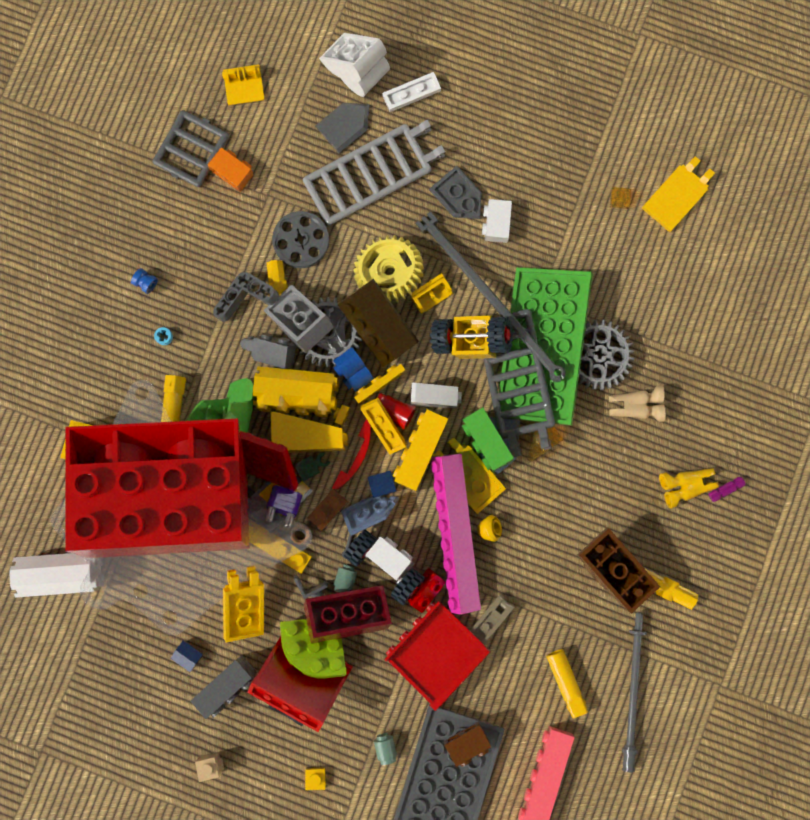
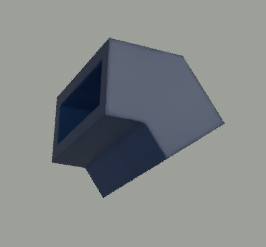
[367,471,396,498]
[170,640,203,672]

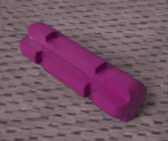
[708,477,746,502]

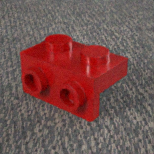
[408,567,446,613]

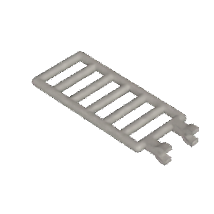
[303,120,445,225]

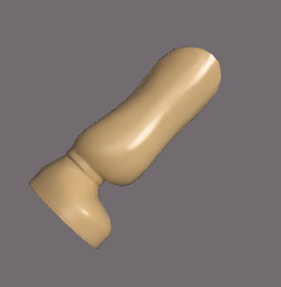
[609,386,666,422]

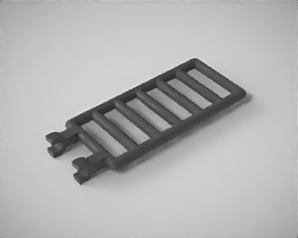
[483,309,555,457]

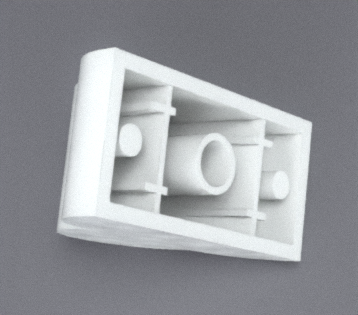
[319,33,390,97]

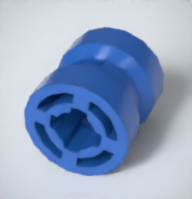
[131,268,158,294]

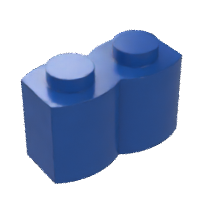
[333,347,374,392]

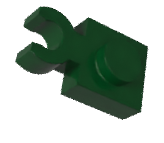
[294,452,330,482]

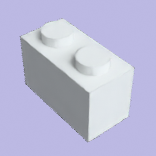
[482,199,512,243]

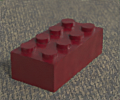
[304,585,392,644]

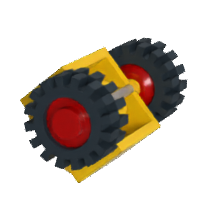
[430,316,513,359]

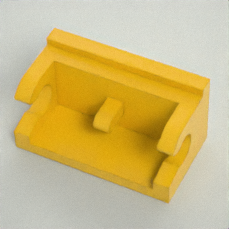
[410,273,453,314]

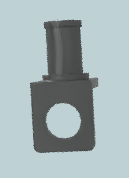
[294,574,328,599]

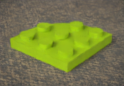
[280,619,346,678]

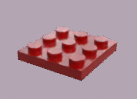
[240,431,299,491]

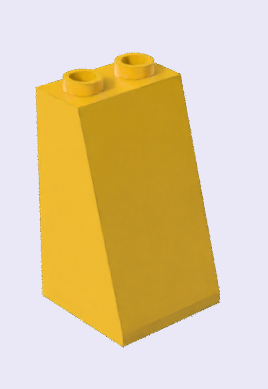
[271,412,349,453]

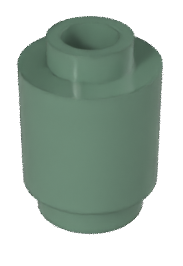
[334,564,357,593]
[374,733,397,765]

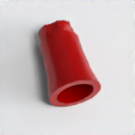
[377,393,417,430]

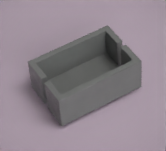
[190,655,257,719]

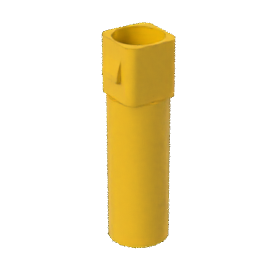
[161,375,186,422]
[546,649,588,718]

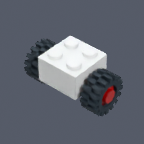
[343,529,425,605]

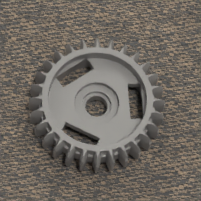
[296,297,362,367]

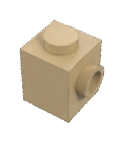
[195,752,224,782]

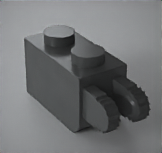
[240,333,296,369]

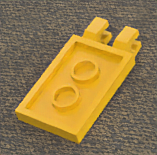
[642,156,715,232]
[433,437,506,514]
[223,566,264,643]

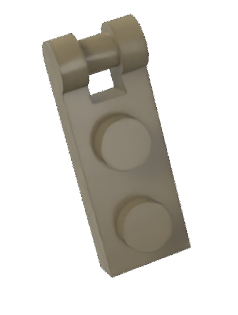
[470,594,516,645]

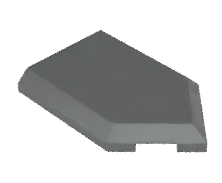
[315,103,369,154]
[429,166,482,219]

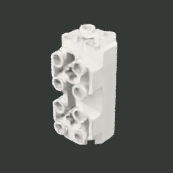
[10,553,105,598]

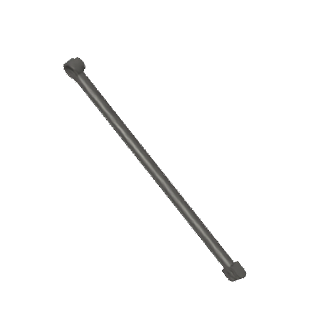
[415,212,566,382]

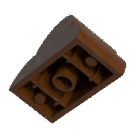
[577,527,660,614]

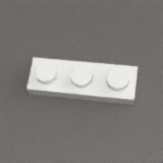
[382,72,441,112]

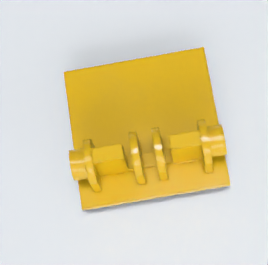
[222,64,265,106]

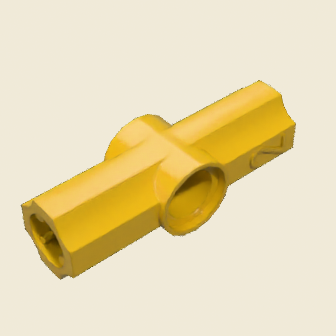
[266,260,288,296]
[645,569,698,610]

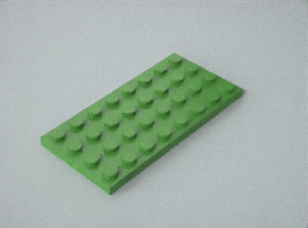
[499,267,593,426]

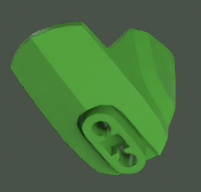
[186,378,254,433]

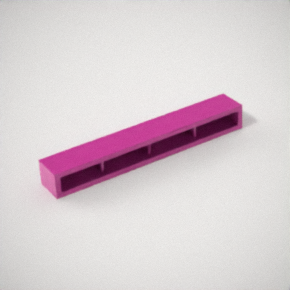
[431,454,481,614]

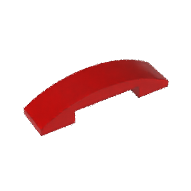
[332,419,371,490]

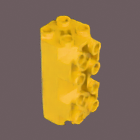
[253,366,339,417]

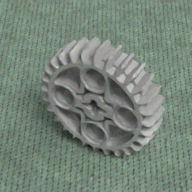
[578,320,635,390]

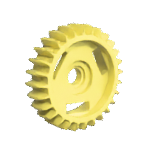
[353,235,424,302]

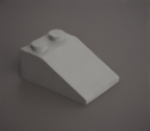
[264,285,334,353]

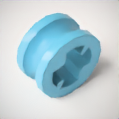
[154,327,173,346]

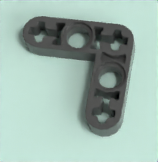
[213,272,279,322]

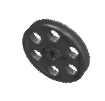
[272,211,329,268]

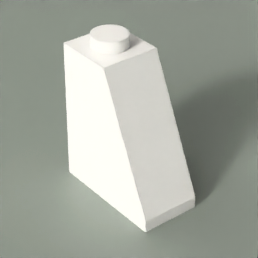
[411,383,462,408]

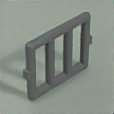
[152,110,229,187]

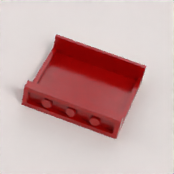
[384,601,491,711]
[247,636,353,732]

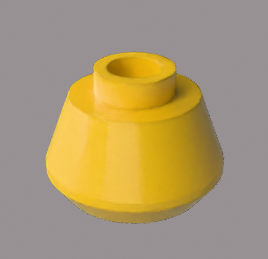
[477,515,502,542]

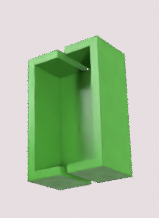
[462,408,514,473]

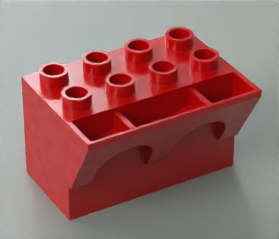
[65,418,250,558]

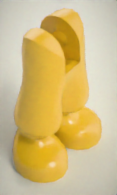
[659,468,719,509]

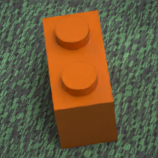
[208,148,254,192]

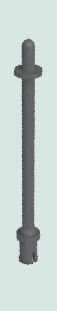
[622,612,647,773]

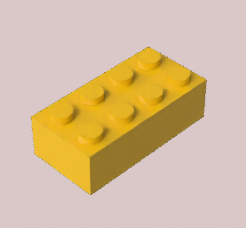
[393,409,448,492]

